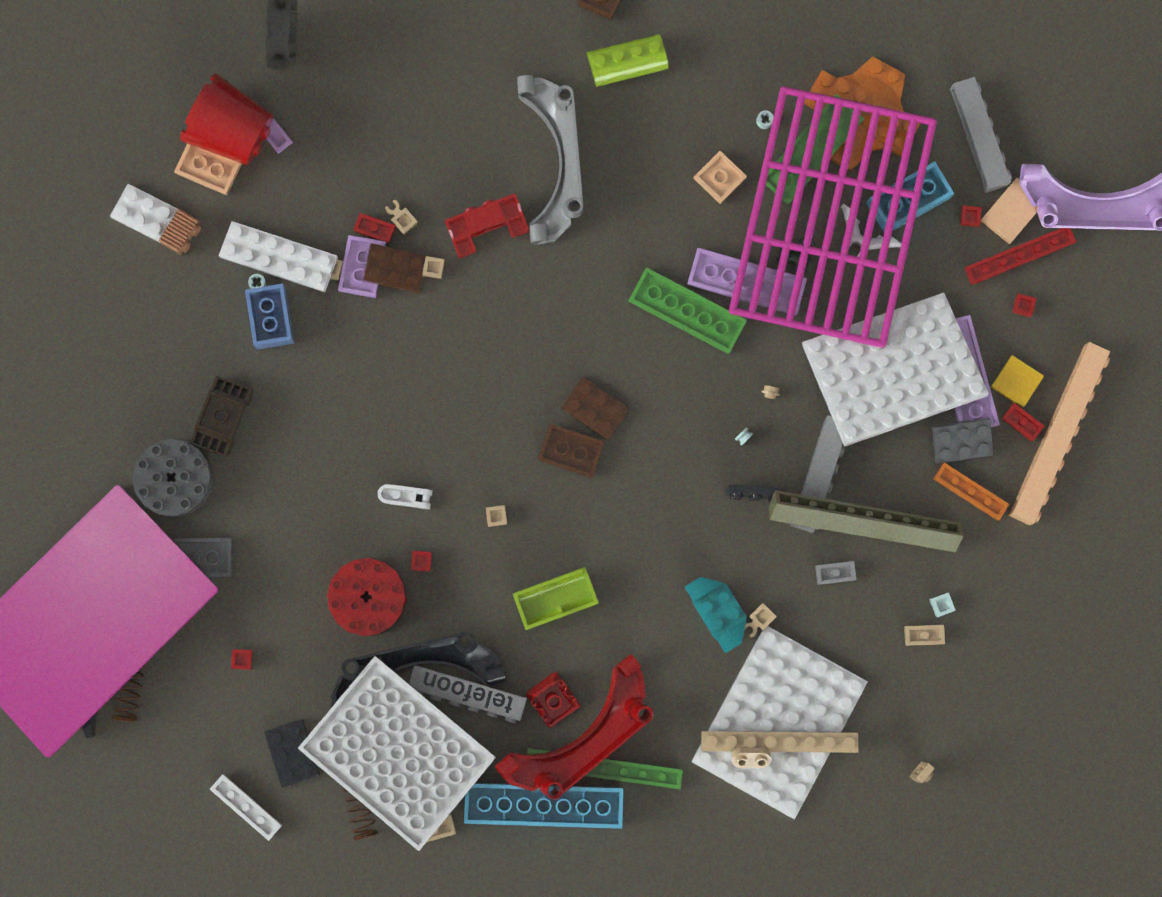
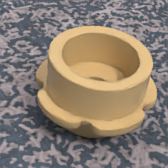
[761,385,780,399]

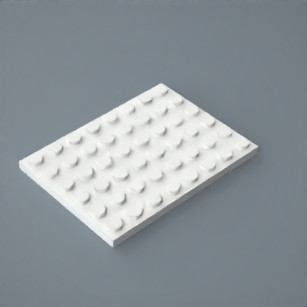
[802,293,989,447]
[691,626,868,820]
[298,656,496,851]

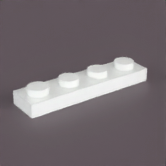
[210,774,282,841]

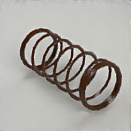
[112,664,146,722]
[342,788,378,840]

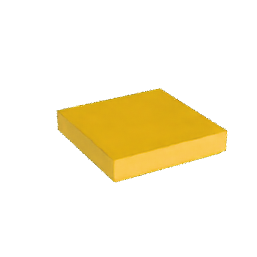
[991,355,1044,408]

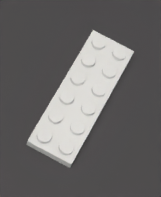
[219,221,338,292]

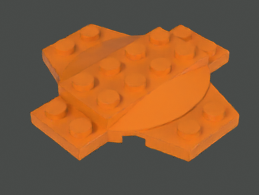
[804,56,920,171]

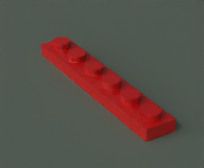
[964,228,1076,286]

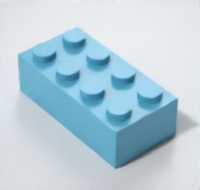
[866,161,954,232]

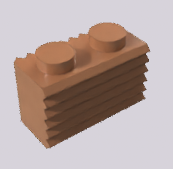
[159,209,201,255]

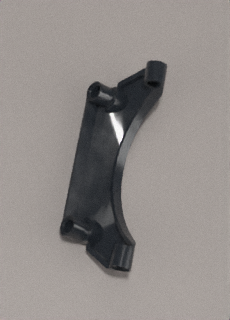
[331,632,506,708]

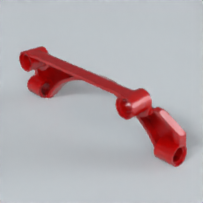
[495,654,653,799]

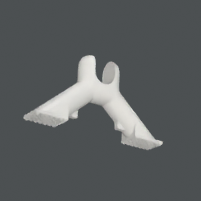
[841,204,902,257]

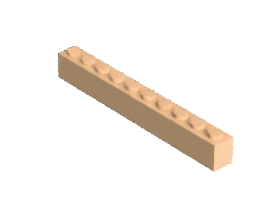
[1008,342,1110,525]

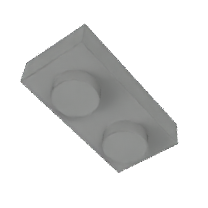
[815,561,857,585]

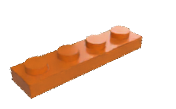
[933,463,1009,521]

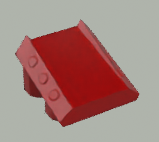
[525,672,580,728]

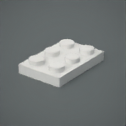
[110,184,178,243]

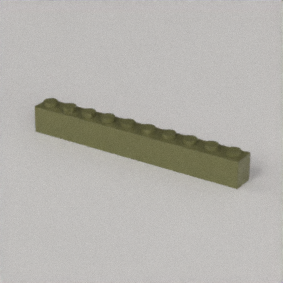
[769,490,963,552]

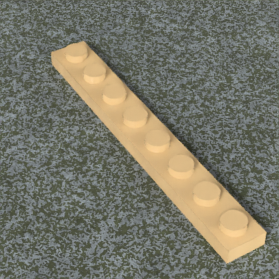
[701,731,858,753]

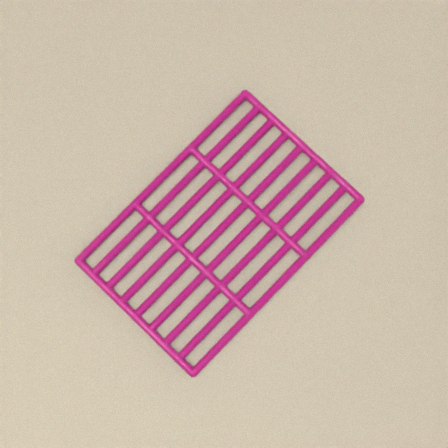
[729,86,937,348]

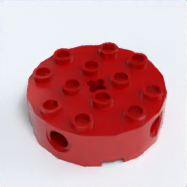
[327,558,407,636]

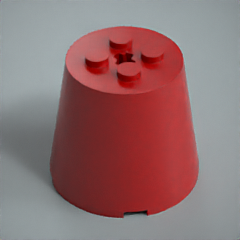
[180,73,274,166]

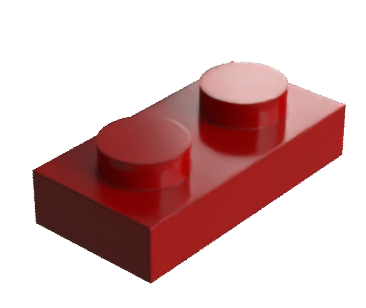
[353,213,396,244]
[1001,403,1044,442]

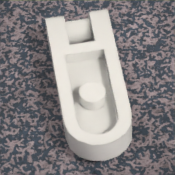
[378,484,433,510]

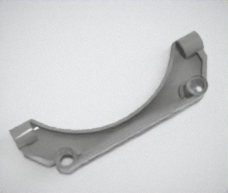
[517,75,583,245]

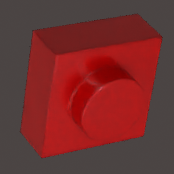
[960,205,982,227]
[1012,293,1037,318]
[411,551,432,572]
[231,649,253,670]

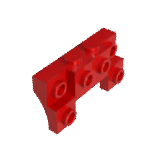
[444,193,530,259]

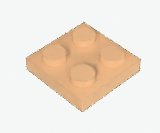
[693,151,747,204]

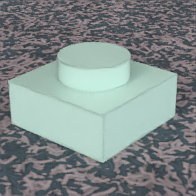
[929,592,956,617]

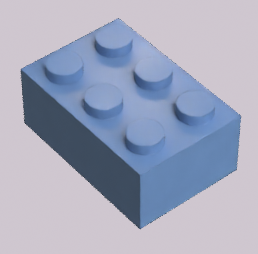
[245,283,295,350]

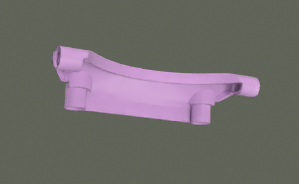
[1019,164,1162,231]

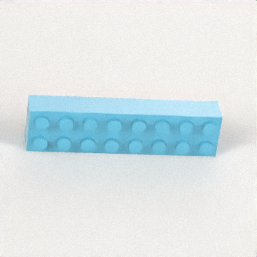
[464,782,623,829]

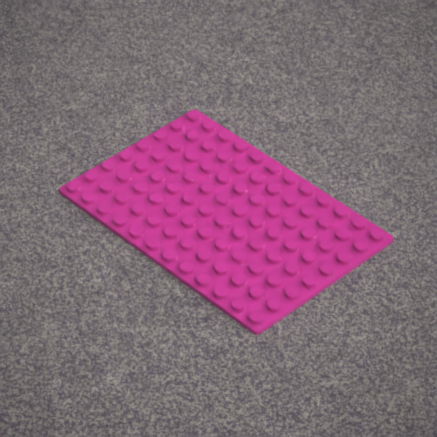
[0,485,218,758]

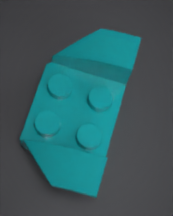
[685,577,747,654]

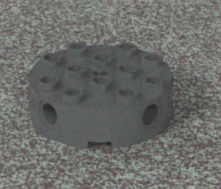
[132,439,213,517]

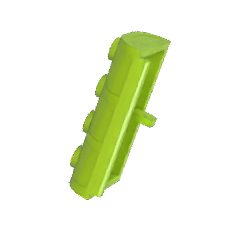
[587,34,668,87]
[513,567,599,630]

